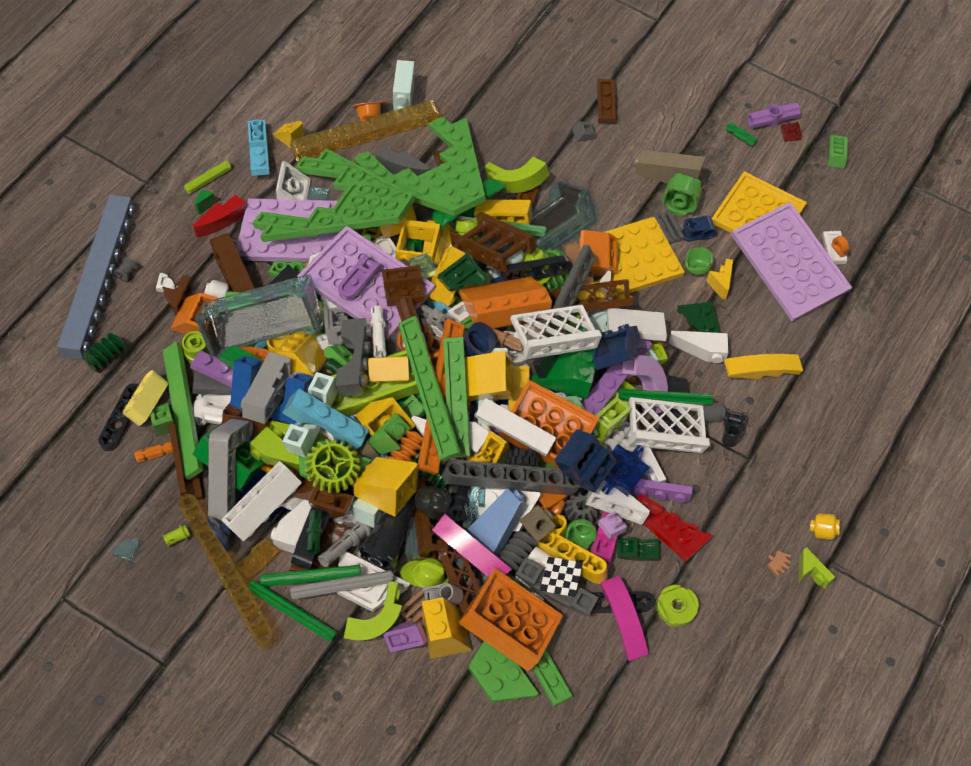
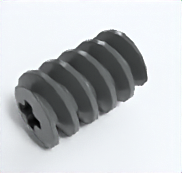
[498,531,538,576]

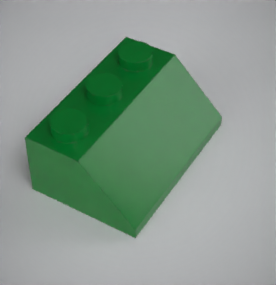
[192,423,265,490]

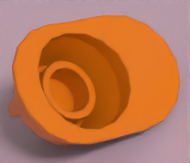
[352,99,390,123]

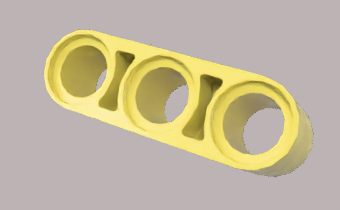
[123,370,168,426]

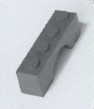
[335,318,373,397]

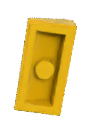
[368,357,410,382]

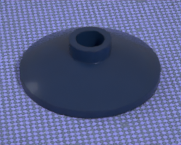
[206,516,231,552]

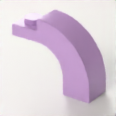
[622,355,668,413]

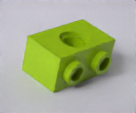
[595,397,631,442]

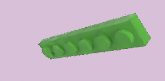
[443,337,471,459]

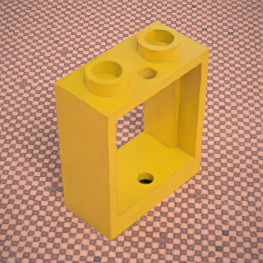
[395,219,440,269]

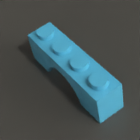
[282,389,369,451]

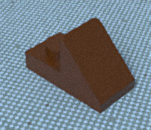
[162,275,193,316]
[308,486,354,519]

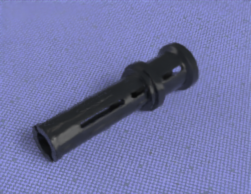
[448,471,474,521]

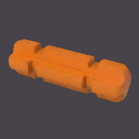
[134,441,173,462]

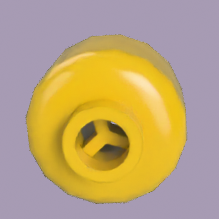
[810,513,840,540]

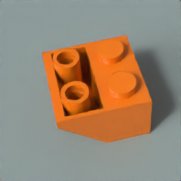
[579,230,618,276]
[171,293,220,339]

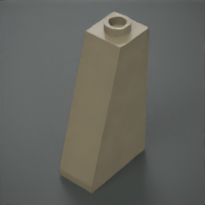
[634,150,705,184]

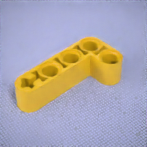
[538,515,608,584]

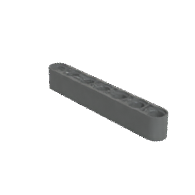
[442,459,580,495]

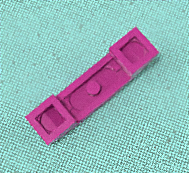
[600,576,649,662]

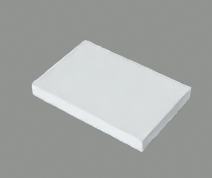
[607,308,667,341]

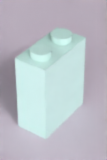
[393,60,414,116]

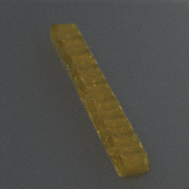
[290,101,442,161]
[178,494,275,651]

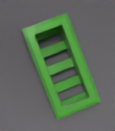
[828,135,848,168]

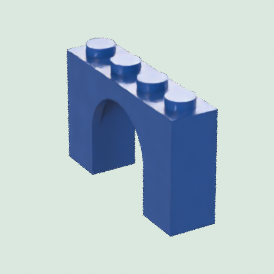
[230,356,314,425]

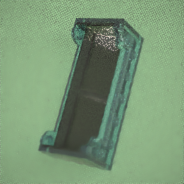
[483,181,597,254]
[195,274,323,358]

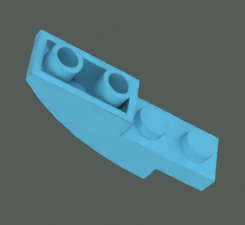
[248,119,269,176]

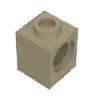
[519,505,556,542]

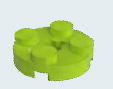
[656,585,699,627]

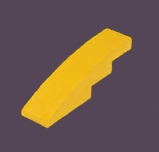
[724,354,803,380]

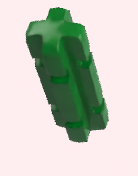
[726,122,757,147]

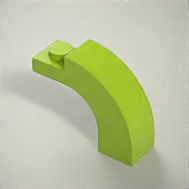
[484,157,550,193]
[344,581,402,640]

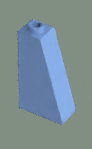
[466,488,527,556]

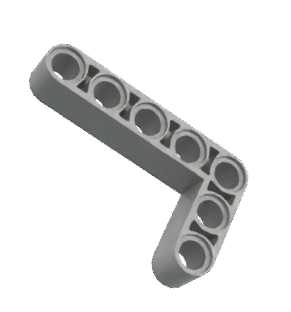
[208,419,253,528]

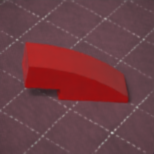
[193,195,247,238]

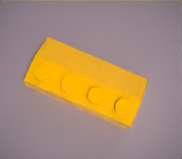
[275,326,330,376]

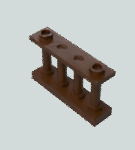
[450,212,536,273]

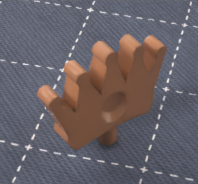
[767,551,791,577]

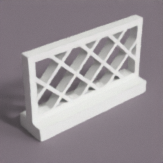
[511,305,602,359]
[629,397,710,453]

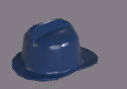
[464,322,497,357]

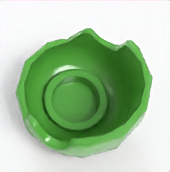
[685,247,713,275]
[566,518,597,550]

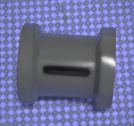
[114,257,138,282]

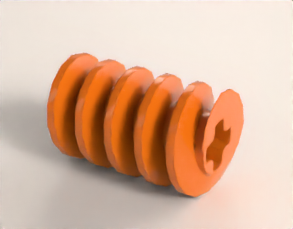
[387,431,423,462]

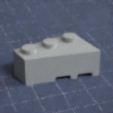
[241,352,291,424]

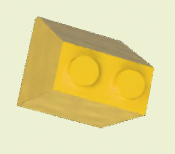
[465,351,513,401]
[353,457,418,517]
[422,597,472,659]

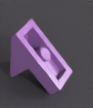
[383,620,428,652]

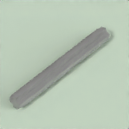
[290,570,394,599]

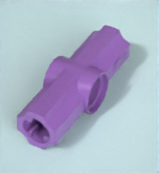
[747,102,801,128]

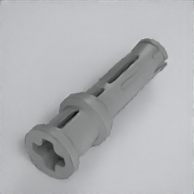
[416,303,452,331]
[318,521,371,567]

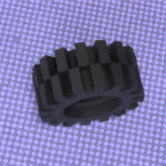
[504,448,540,476]

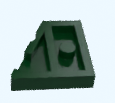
[437,253,491,292]
[677,302,721,333]

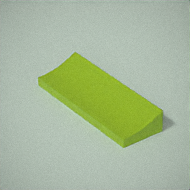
[331,350,419,417]

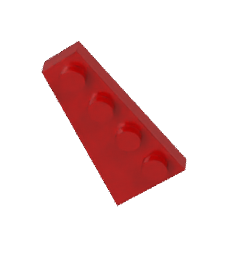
[636,494,713,562]

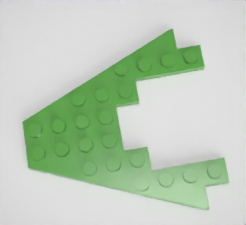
[353,117,486,216]
[253,149,415,242]

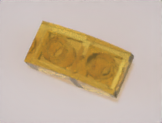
[235,538,280,582]

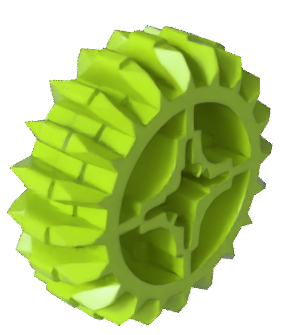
[305,438,360,494]

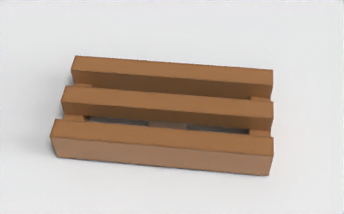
[399,590,425,623]

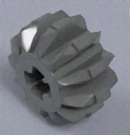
[564,492,598,523]

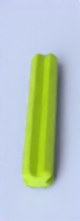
[184,160,232,194]

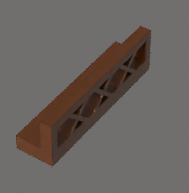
[554,279,634,314]
[168,422,203,504]
[413,475,449,557]
[434,539,480,615]

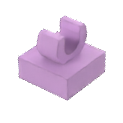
[598,511,627,539]

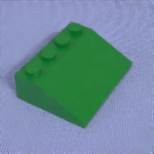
[530,326,602,399]

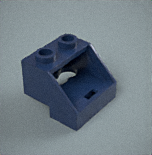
[593,324,644,370]
[554,429,617,493]

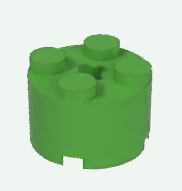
[662,173,702,216]

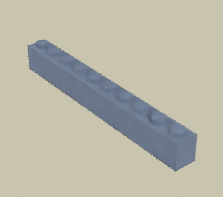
[57,195,135,360]

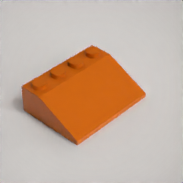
[459,277,552,329]
[499,380,599,469]
[459,568,563,671]

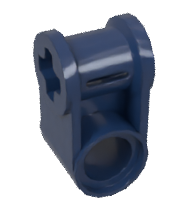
[681,215,717,242]

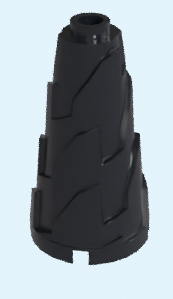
[357,496,416,572]

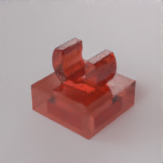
[780,121,802,142]

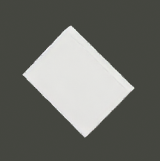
[276,161,311,200]

